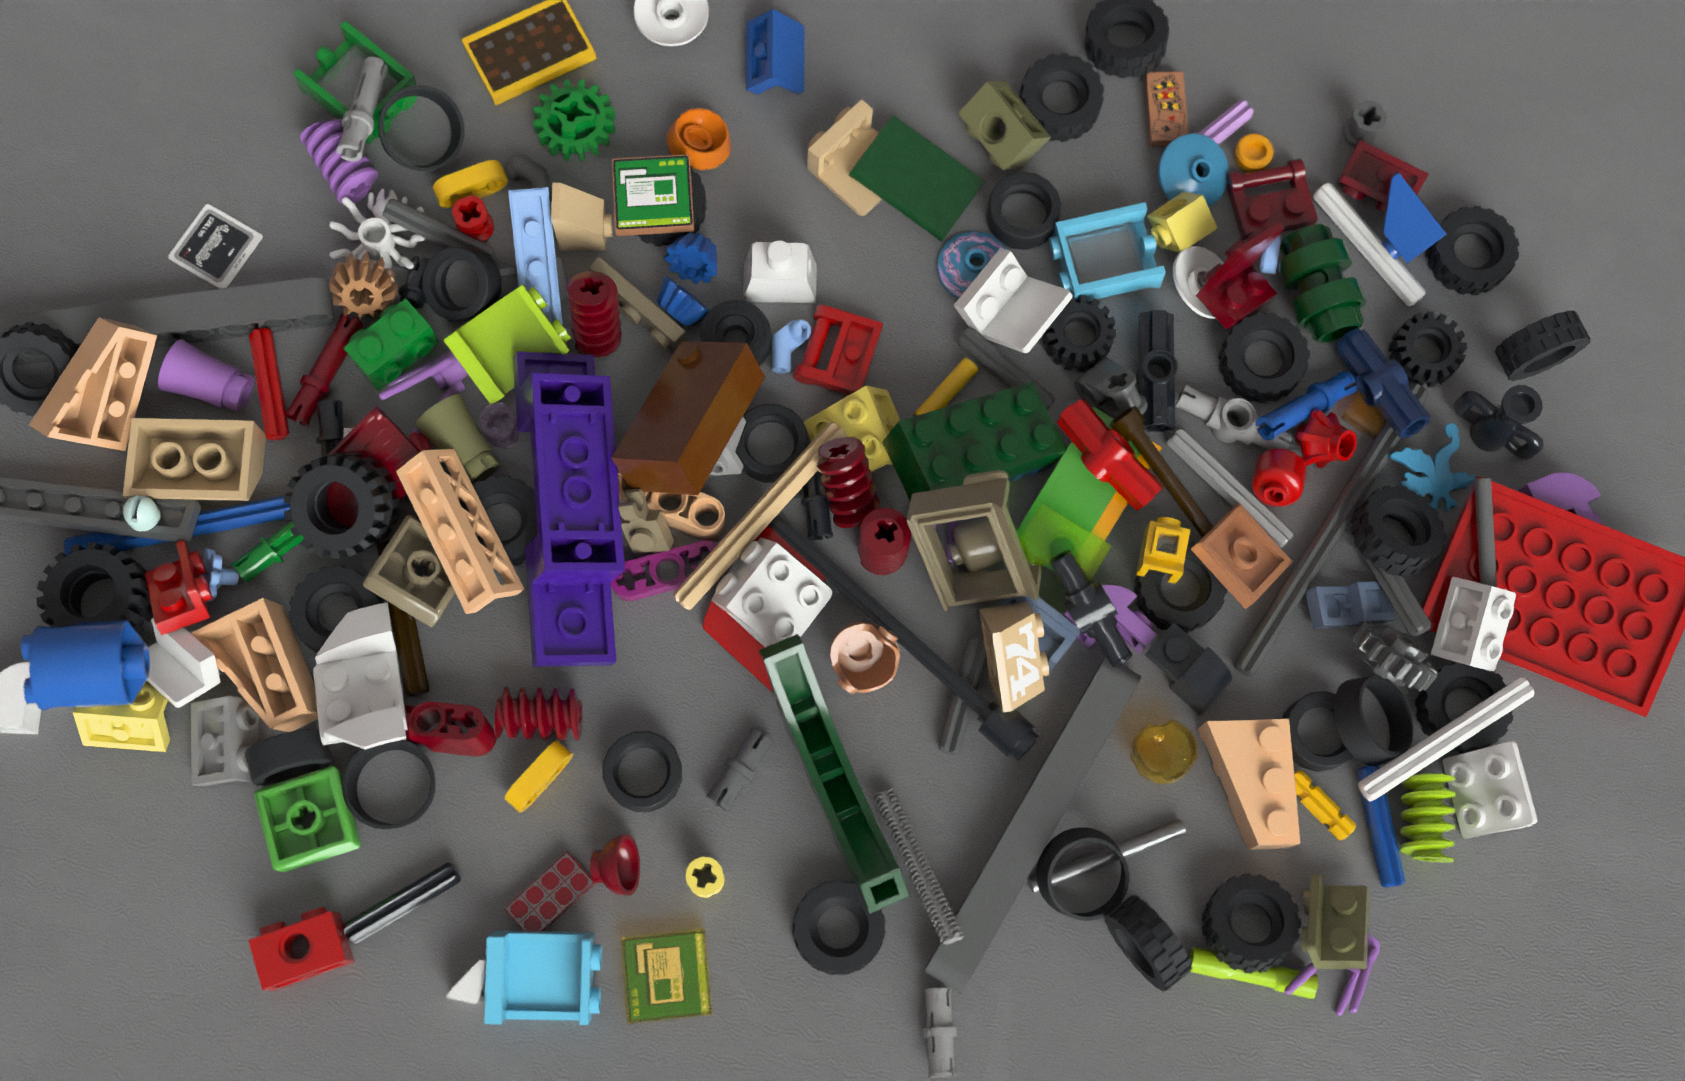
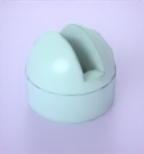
[123,495,161,531]

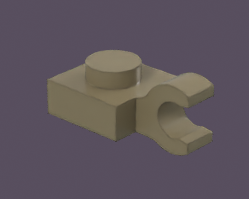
[618,489,674,554]

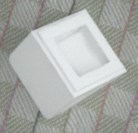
[446,960,486,1005]

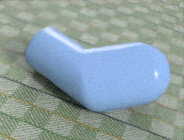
[772,319,812,373]

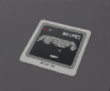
[168,204,263,289]

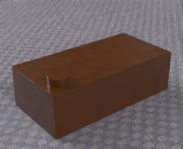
[611,341,765,495]

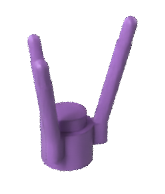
[379,350,469,434]
[1284,933,1381,1016]

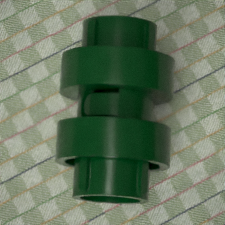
[1277,224,1367,343]

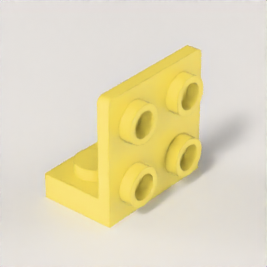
[804,386,900,472]
[73,680,170,752]

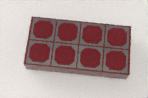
[504,852,596,931]

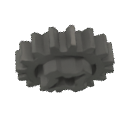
[1352,621,1438,691]

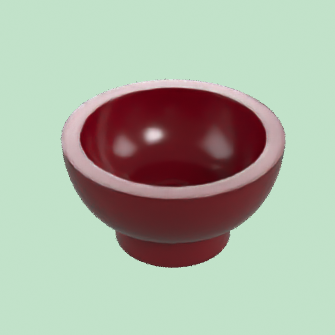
[590,834,640,896]

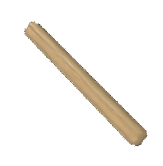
[673,422,847,610]

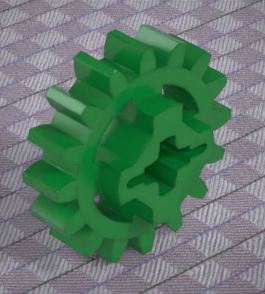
[532,79,616,161]

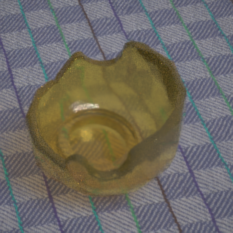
[1131,720,1198,785]

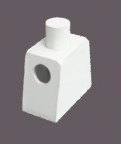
[743,240,817,303]

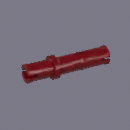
[285,313,364,427]

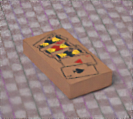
[1144,72,1189,147]

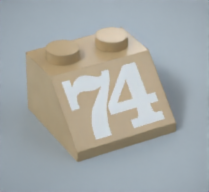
[979,601,1049,712]

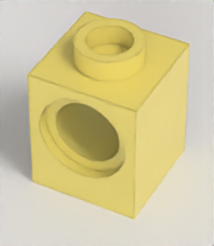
[1147,192,1218,252]

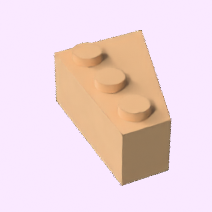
[191,598,318,732]

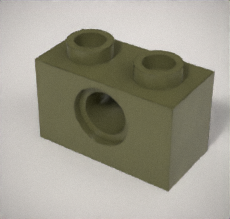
[958,81,1051,170]

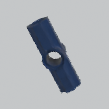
[1335,328,1431,438]

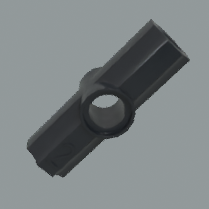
[1136,310,1178,432]

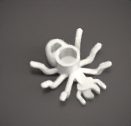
[329,189,426,269]

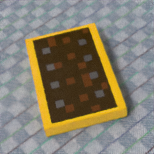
[461,0,597,106]

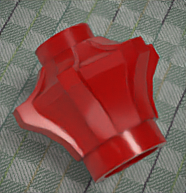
[1295,409,1357,469]

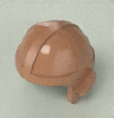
[829,622,900,694]

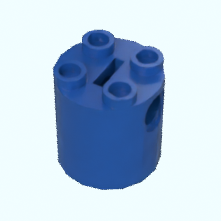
[21,620,150,711]

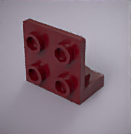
[1196,222,1285,330]

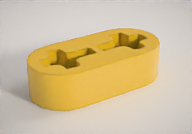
[433,160,508,209]
[504,740,573,813]

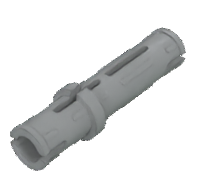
[337,57,388,162]

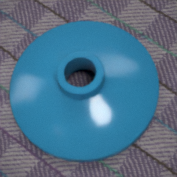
[1158,134,1229,207]

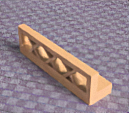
[396,449,524,614]

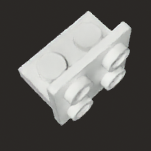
[1443,741,1537,839]

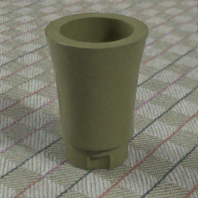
[415,394,501,485]

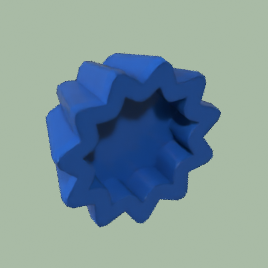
[664,232,718,284]
[657,276,709,327]

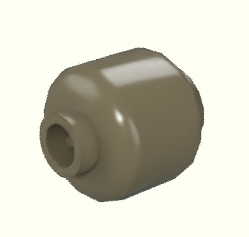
[947,516,1004,572]

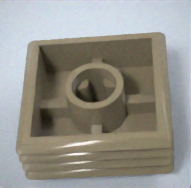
[363,515,455,627]

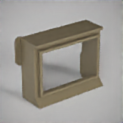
[906,470,1042,611]

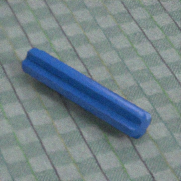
[1356,766,1405,888]

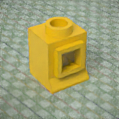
[1136,517,1190,584]

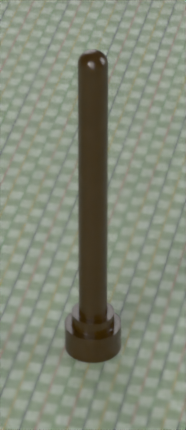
[1109,406,1213,537]

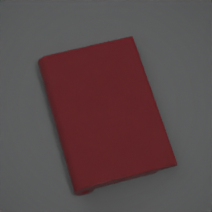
[327,406,421,527]

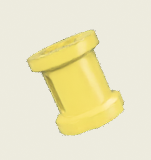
[685,857,725,898]

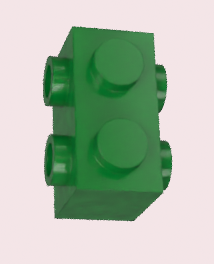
[344,299,439,391]

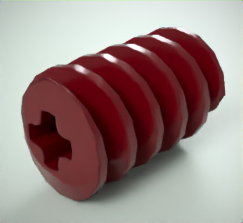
[566,271,622,358]
[817,437,881,528]
[858,508,911,576]
[494,687,583,740]

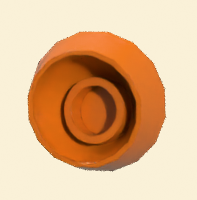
[666,108,732,170]

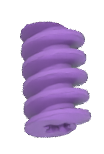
[300,119,378,205]

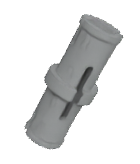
[923,988,957,1077]

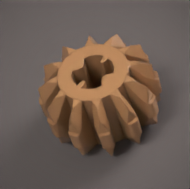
[329,252,398,321]

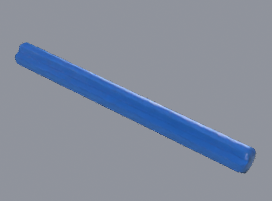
[63,495,291,556]

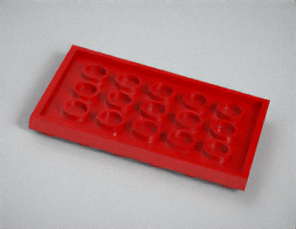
[1421,476,1685,718]

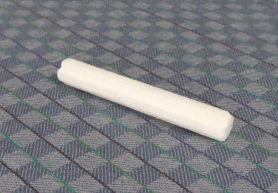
[1313,182,1426,306]

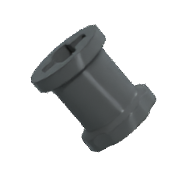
[1343,100,1387,147]

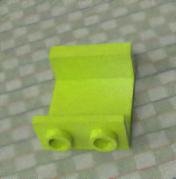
[443,284,571,406]

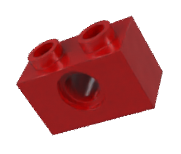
[248,907,355,991]

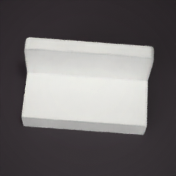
[147,618,221,707]

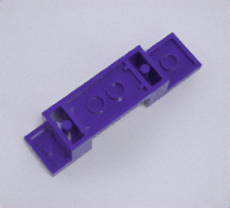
[513,351,625,667]

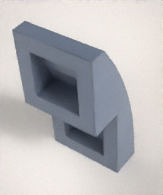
[1306,582,1395,630]

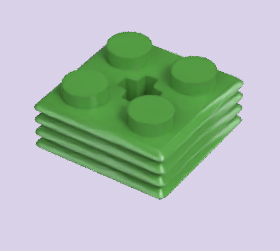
[254,766,361,873]

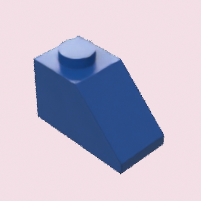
[1381,171,1446,263]

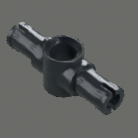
[1049,550,1132,667]

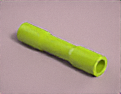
[1189,947,1318,999]

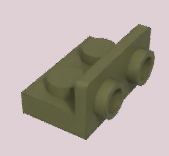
[1301,875,1370,969]

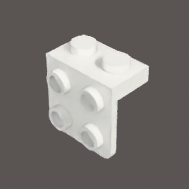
[712,538,832,645]

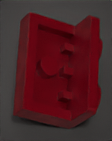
[1337,140,1429,214]

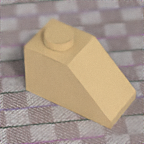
[551,183,614,251]

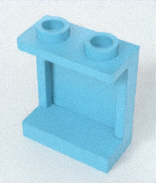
[484,930,602,1025]

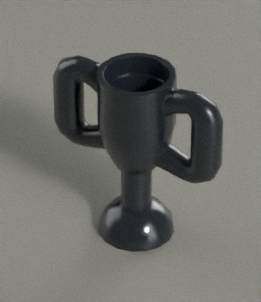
[1454,385,1543,460]

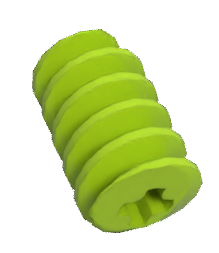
[1400,773,1456,863]

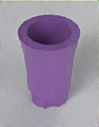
[158,339,255,412]

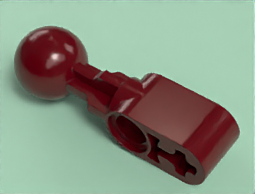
[404,701,497,757]

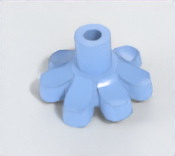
[201,548,239,601]

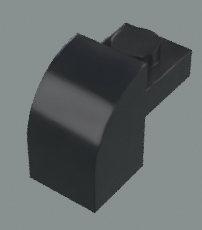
[1145,623,1232,715]

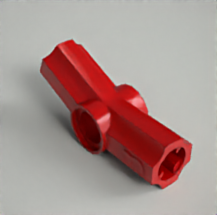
[1057,399,1163,511]

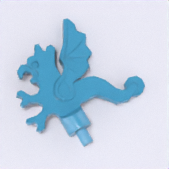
[1388,423,1476,512]

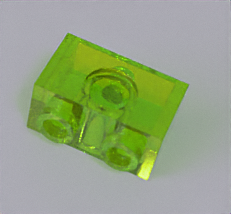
[1019,503,1112,581]

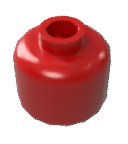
[1251,448,1307,507]

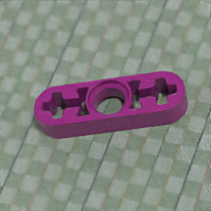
[611,540,718,601]

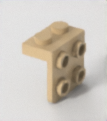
[807,99,882,216]

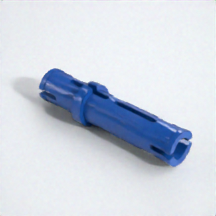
[1255,370,1357,441]

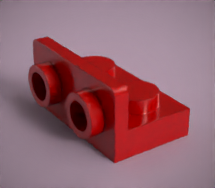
[145,540,213,636]

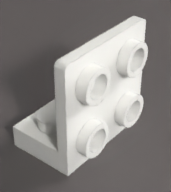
[954,248,1073,353]

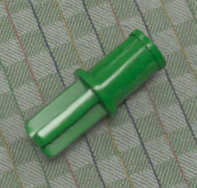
[232,521,304,583]

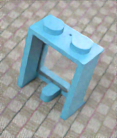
[1048,202,1166,301]

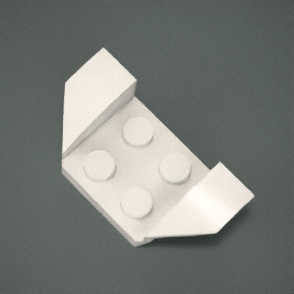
[313,602,408,749]

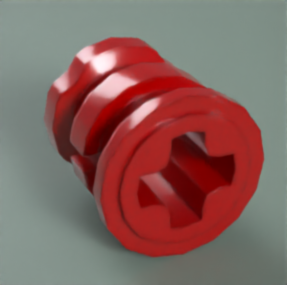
[452,196,494,243]

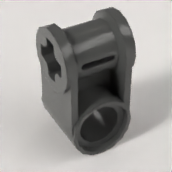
[1074,357,1148,418]

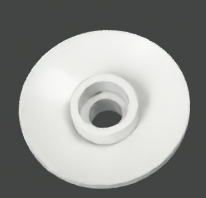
[634,0,709,46]
[1173,246,1224,319]

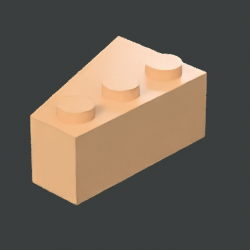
[29,317,157,451]
[1197,719,1301,850]

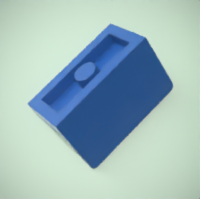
[746,9,804,95]

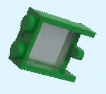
[293,21,417,145]

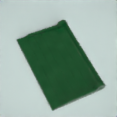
[848,115,985,242]

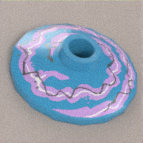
[937,231,1007,299]

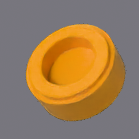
[1233,134,1274,173]

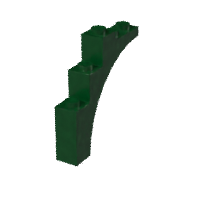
[759,634,909,913]

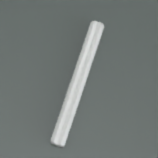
[1358,678,1534,801]

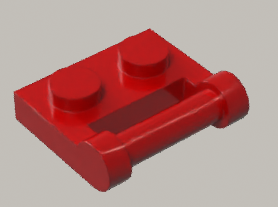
[793,305,883,395]

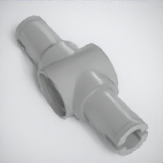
[1175,384,1293,450]

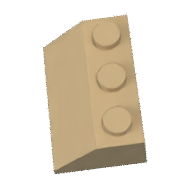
[123,418,266,501]

